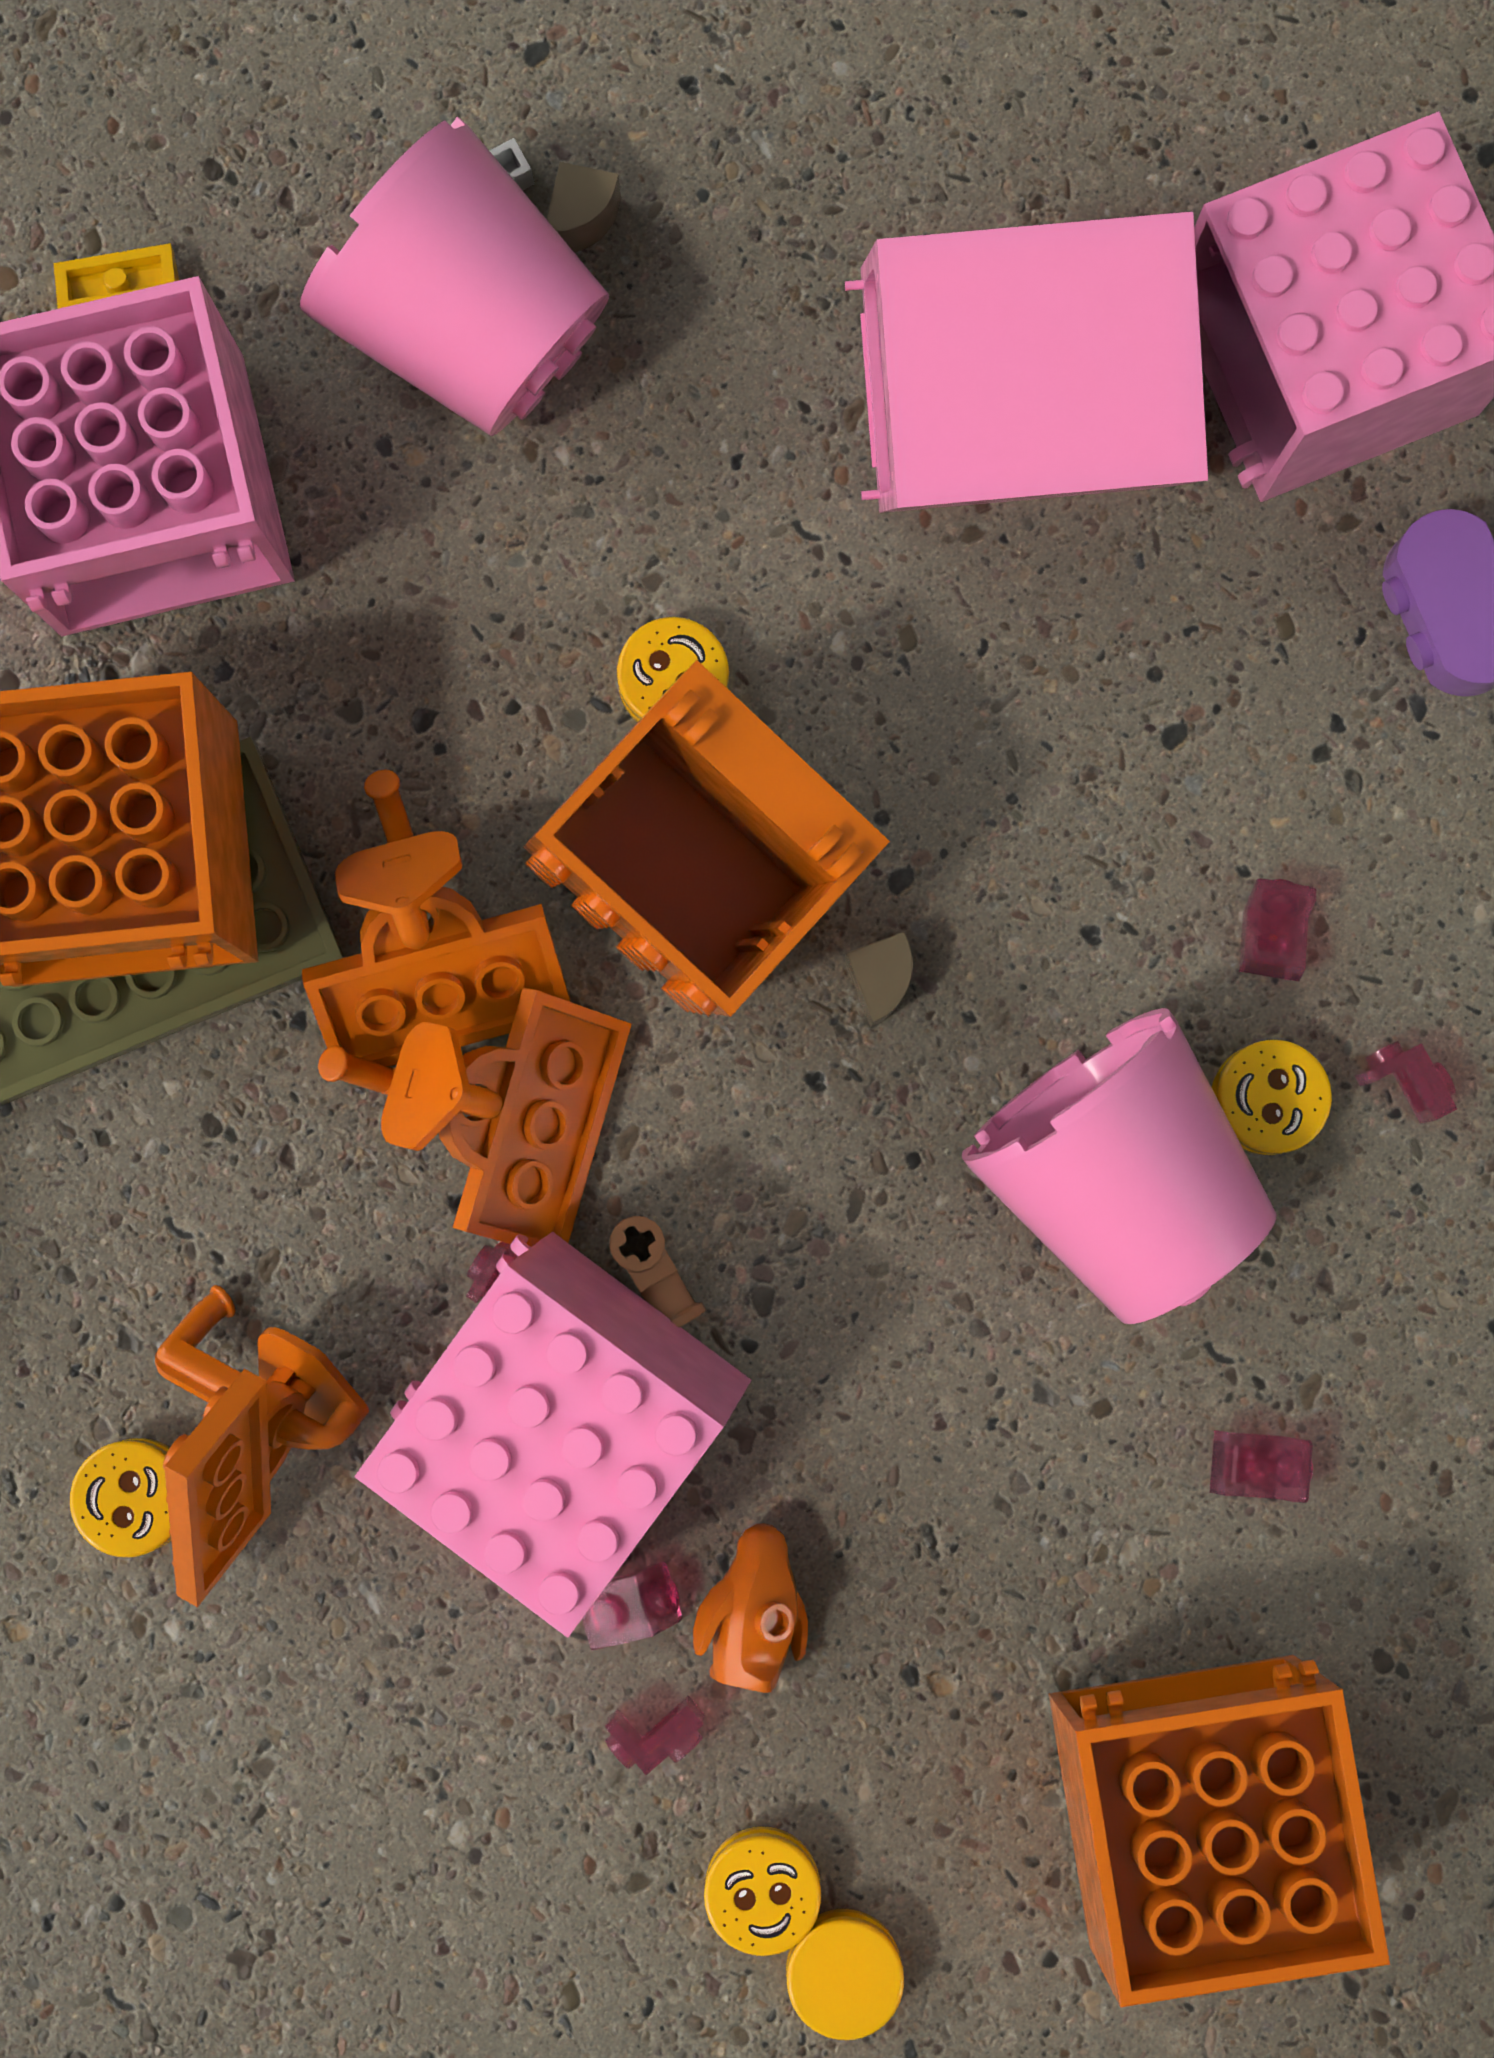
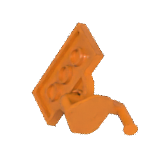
[302,769,572,1067]
[318,988,632,1247]
[155,1285,369,1608]

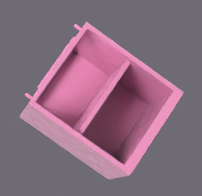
[845,212,1208,513]

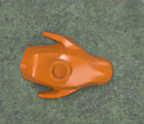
[693,1523,808,1693]

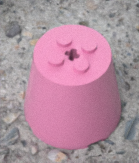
[300,117,609,436]
[962,1008,1277,1324]

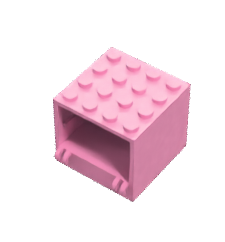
[1194,112,1494,502]
[0,276,295,637]
[354,1232,751,1638]

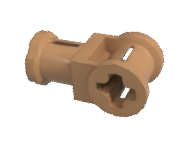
[609,1216,707,1327]

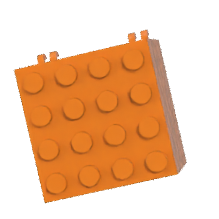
[523,660,890,1017]
[0,672,259,987]
[1049,1655,1390,2007]

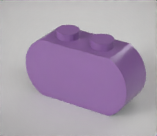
[1382,509,1494,696]

